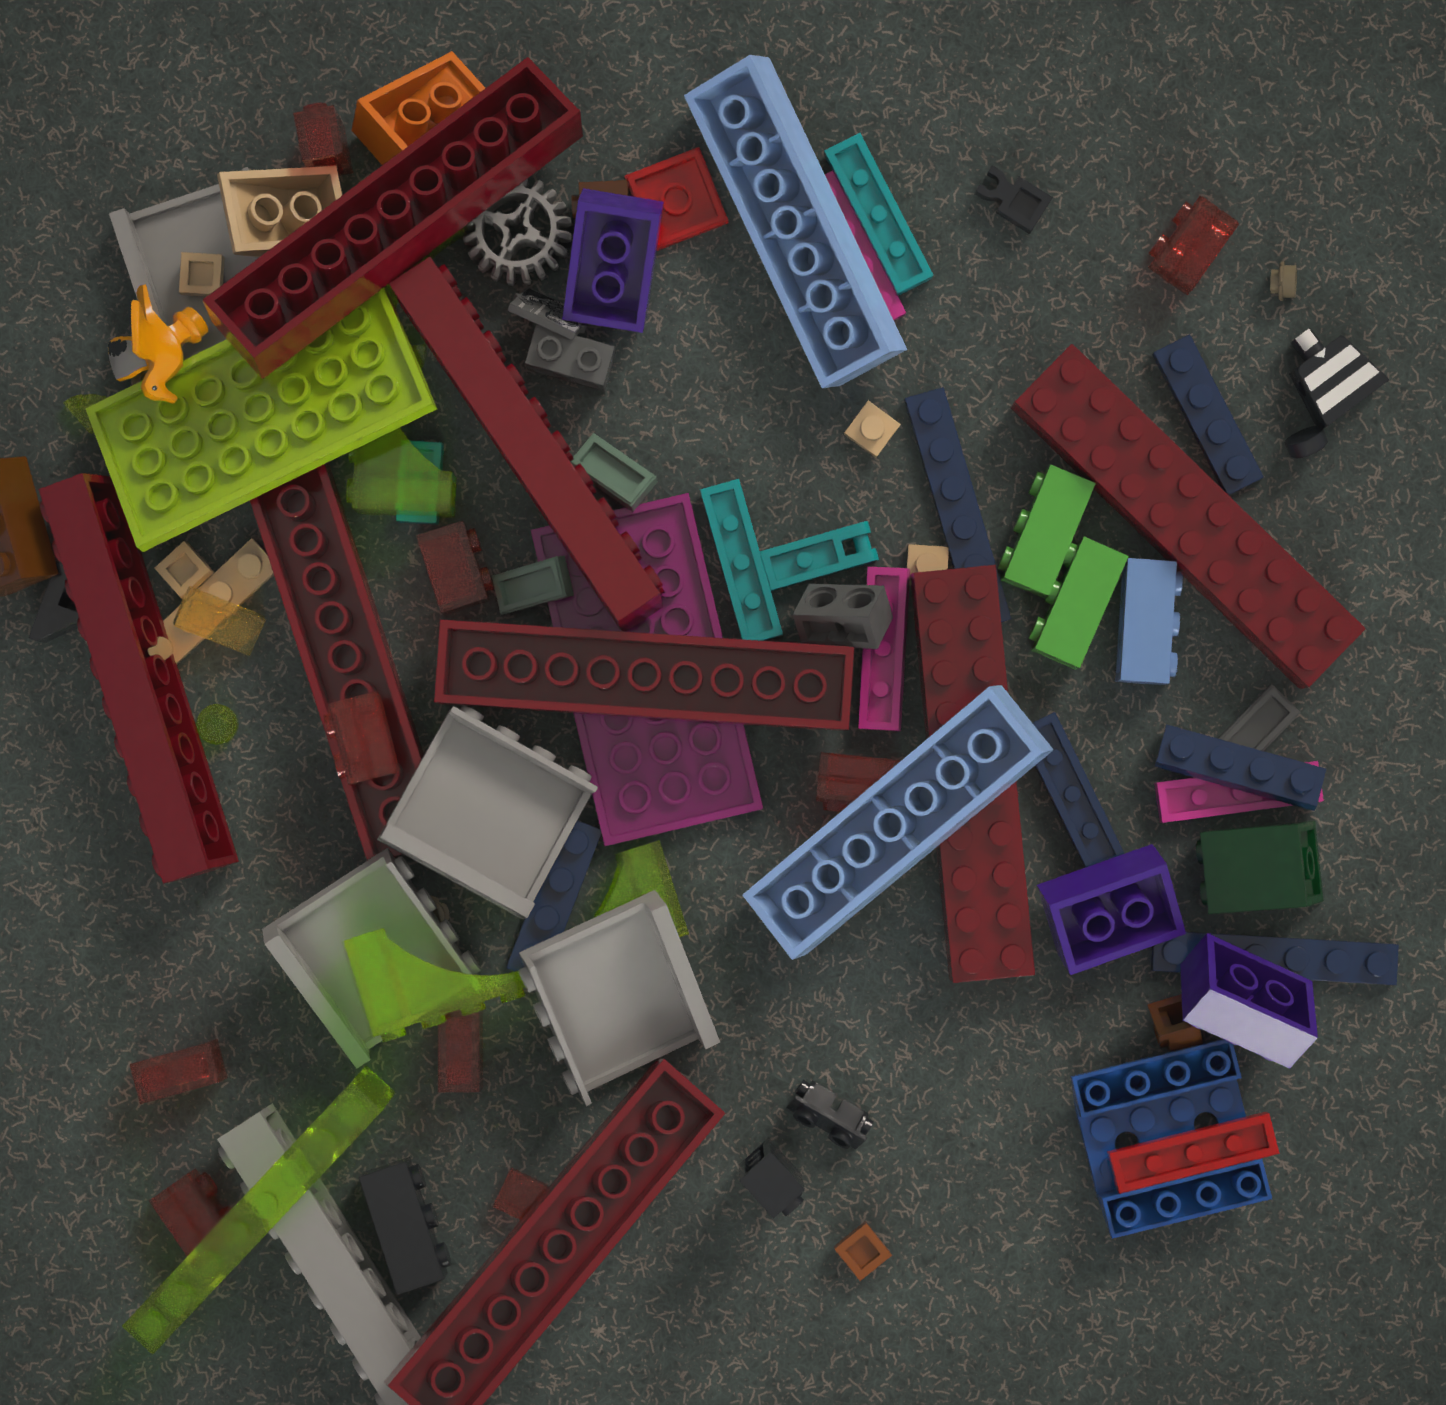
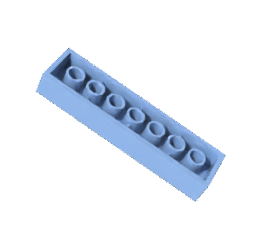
[684,55,907,388]
[743,685,1053,960]

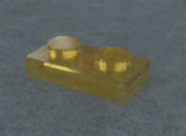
[173,586,266,656]

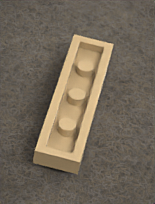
[148,538,274,664]

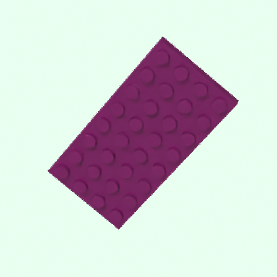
[531,493,763,846]

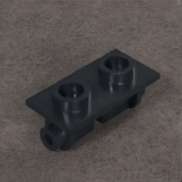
[786,1080,874,1149]

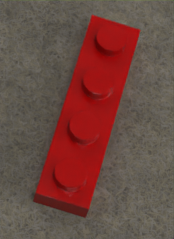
[1107,1112,1280,1194]

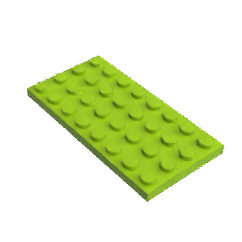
[86,286,437,552]

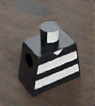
[1289,328,1389,429]

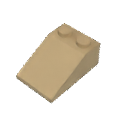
[217,166,342,257]

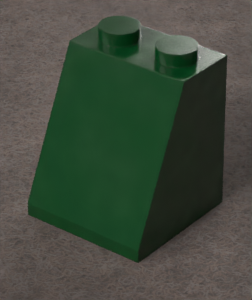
[1196,821,1324,914]

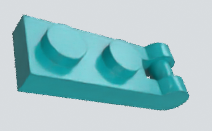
[760,521,879,592]

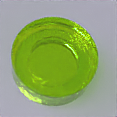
[196,704,239,745]

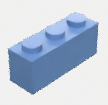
[1115,558,1183,685]

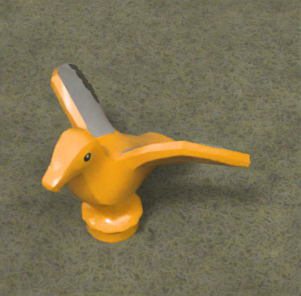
[108,284,208,404]

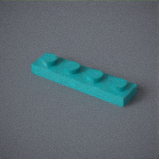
[824,133,934,296]
[700,479,783,641]

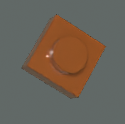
[834,1221,892,1281]

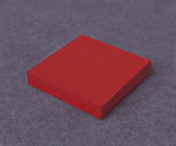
[624,147,729,251]

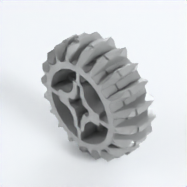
[463,179,572,286]

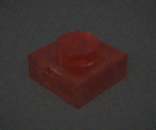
[493,1167,548,1220]

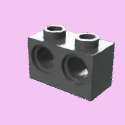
[525,324,616,392]
[793,584,893,649]

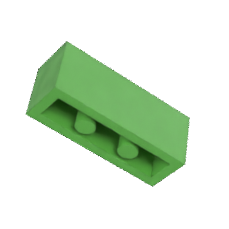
[997,464,1096,599]
[1028,537,1129,670]

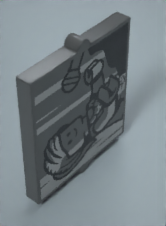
[507,287,587,340]

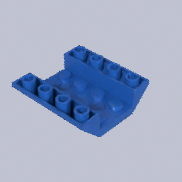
[1071,1039,1272,1239]

